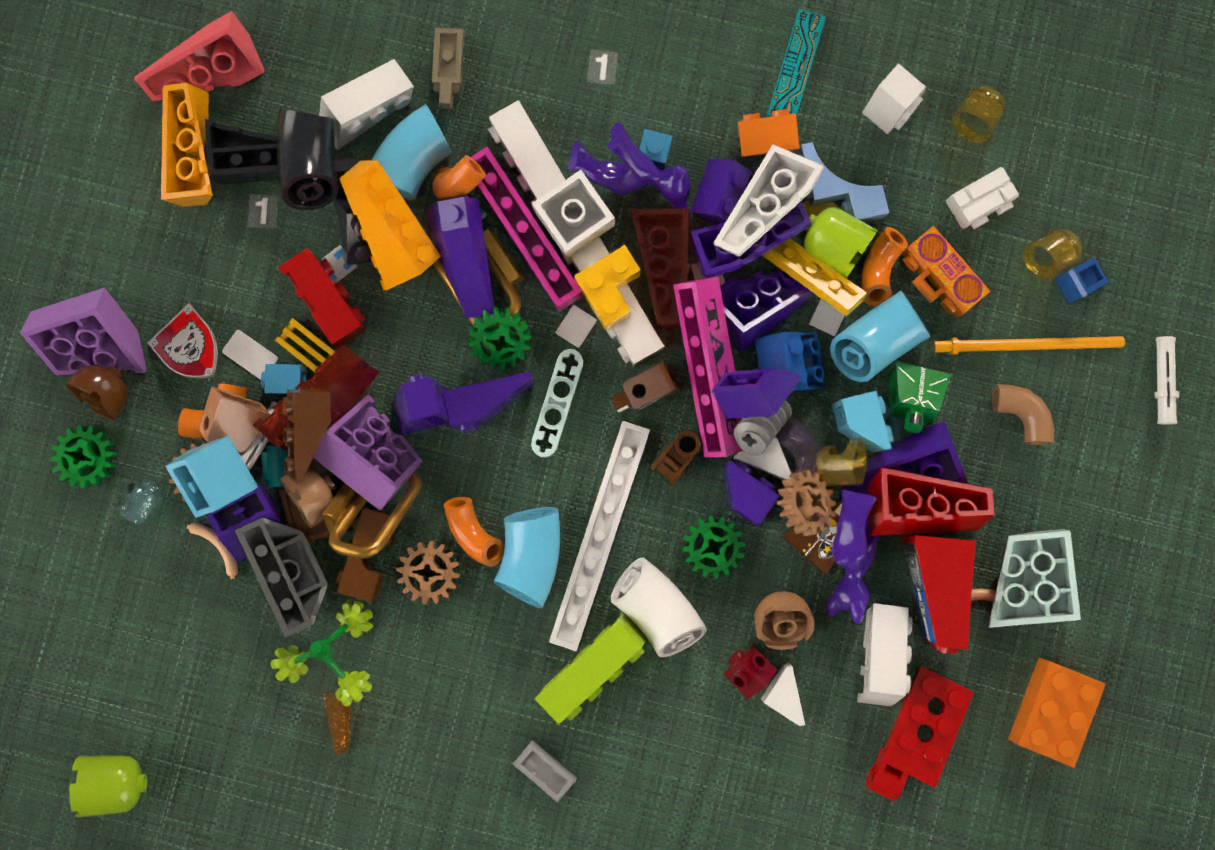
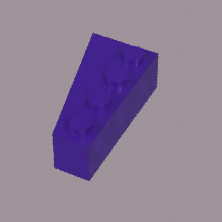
[392,374,450,435]

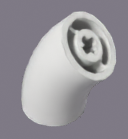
[611,557,707,657]

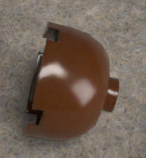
[66,365,128,420]

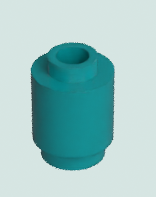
[261,445,289,488]

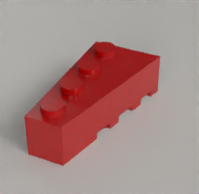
[868,468,994,536]

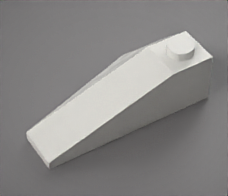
[714,145,824,257]

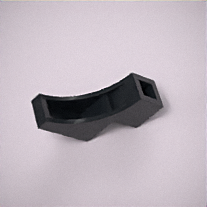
[333,153,373,265]

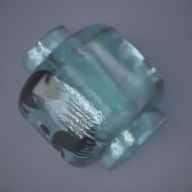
[118,480,163,525]

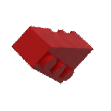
[278,248,367,348]

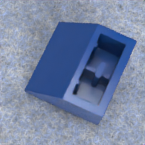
[755,332,825,393]

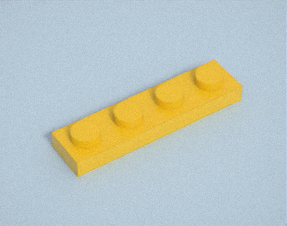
[762,238,867,317]

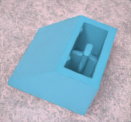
[831,391,893,453]
[165,435,258,518]

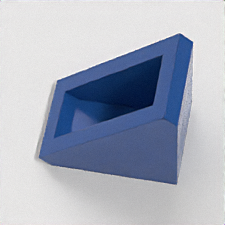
[1055,258,1108,304]

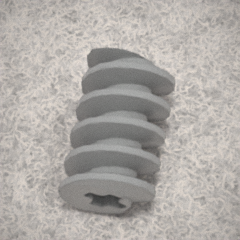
[734,400,792,456]

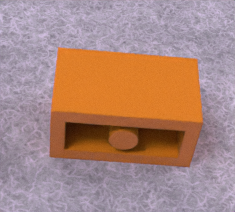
[738,109,800,157]

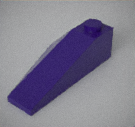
[424,197,494,318]
[720,269,814,353]
[838,421,968,495]

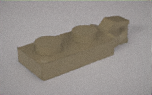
[432,28,465,109]

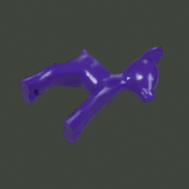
[568,122,691,213]
[825,490,880,624]

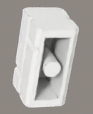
[946,167,1019,229]

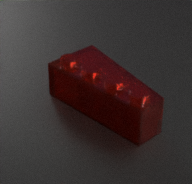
[631,208,691,329]
[253,345,380,452]

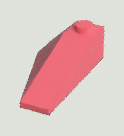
[134,11,264,102]

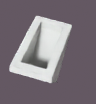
[734,437,791,480]
[761,663,805,726]

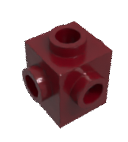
[723,645,777,699]

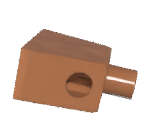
[199,386,271,453]

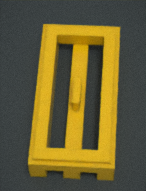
[275,318,339,376]

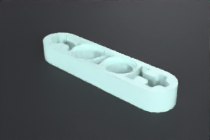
[531,349,583,458]

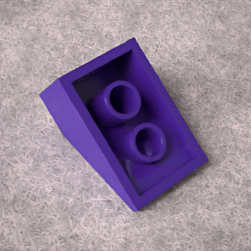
[443,372,535,433]

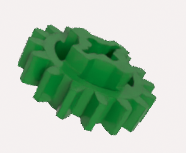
[468,307,531,370]
[50,425,118,488]
[681,515,745,579]

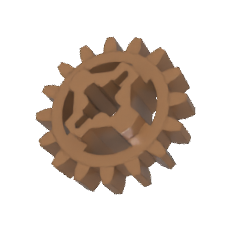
[777,470,836,536]
[396,541,461,605]

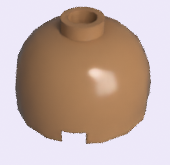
[280,468,336,528]
[754,591,814,650]

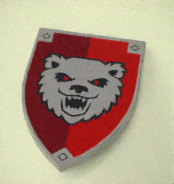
[148,303,218,379]

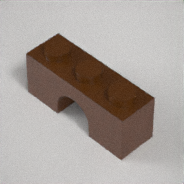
[336,507,399,602]

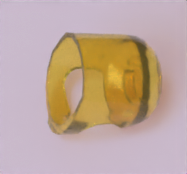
[952,86,1005,143]
[1022,229,1083,280]
[816,438,867,487]

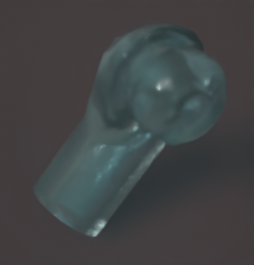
[883,403,905,445]

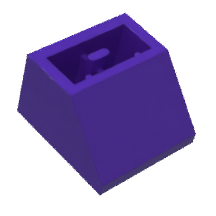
[691,159,755,225]
[711,368,801,419]
[722,460,779,525]
[206,484,286,562]

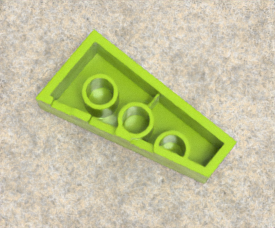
[534,611,647,724]

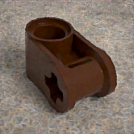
[650,431,701,486]

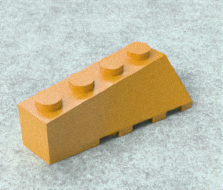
[161,82,213,207]
[339,161,441,291]

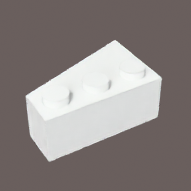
[319,59,414,150]
[862,63,926,134]
[857,603,913,707]

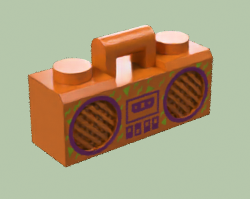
[901,226,991,318]

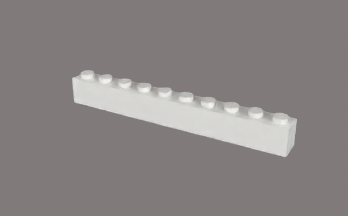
[488,100,664,367]

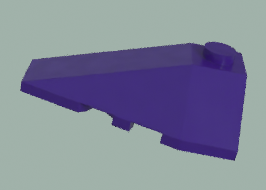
[691,201,811,278]

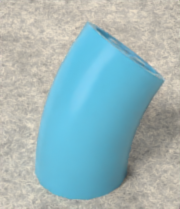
[371,104,452,200]
[830,291,931,382]
[494,507,560,608]

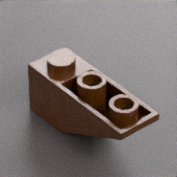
[282,388,331,484]

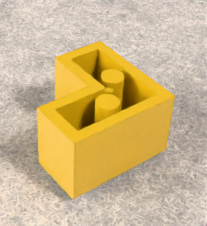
[574,245,641,331]

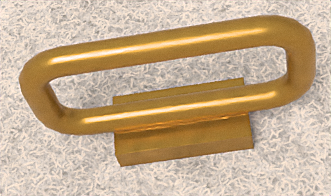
[433,229,525,327]
[322,473,422,558]

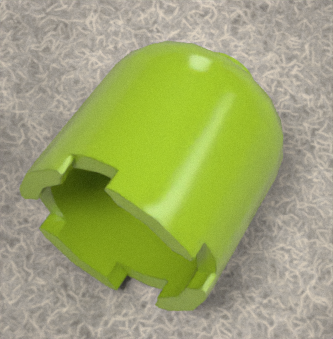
[804,207,878,278]
[69,755,147,817]

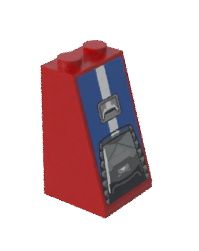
[902,534,975,654]

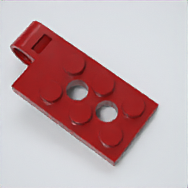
[865,666,974,801]

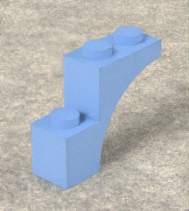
[797,142,889,223]

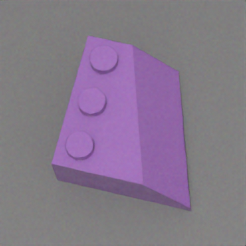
[20,288,147,375]
[314,394,423,510]

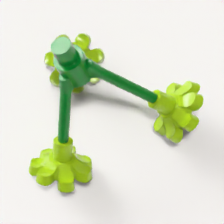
[271,600,373,706]

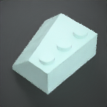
[988,529,1081,628]

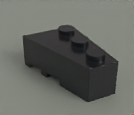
[205,119,279,184]

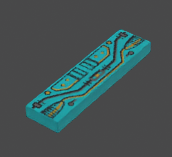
[766,9,826,118]

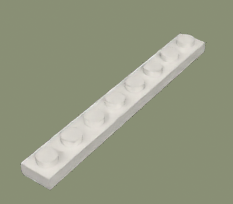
[549,421,650,652]

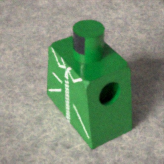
[888,361,951,433]

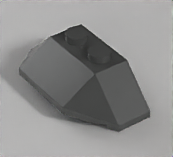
[235,518,328,638]

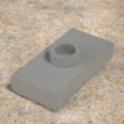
[513,740,577,803]

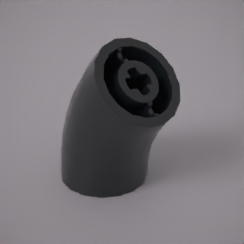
[277,109,339,210]

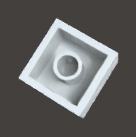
[532,170,615,258]

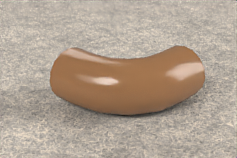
[991,384,1054,445]

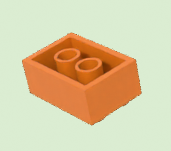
[1008,658,1106,768]

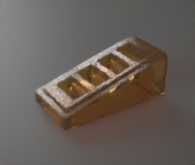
[323,690,351,755]

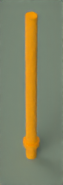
[933,336,1125,355]

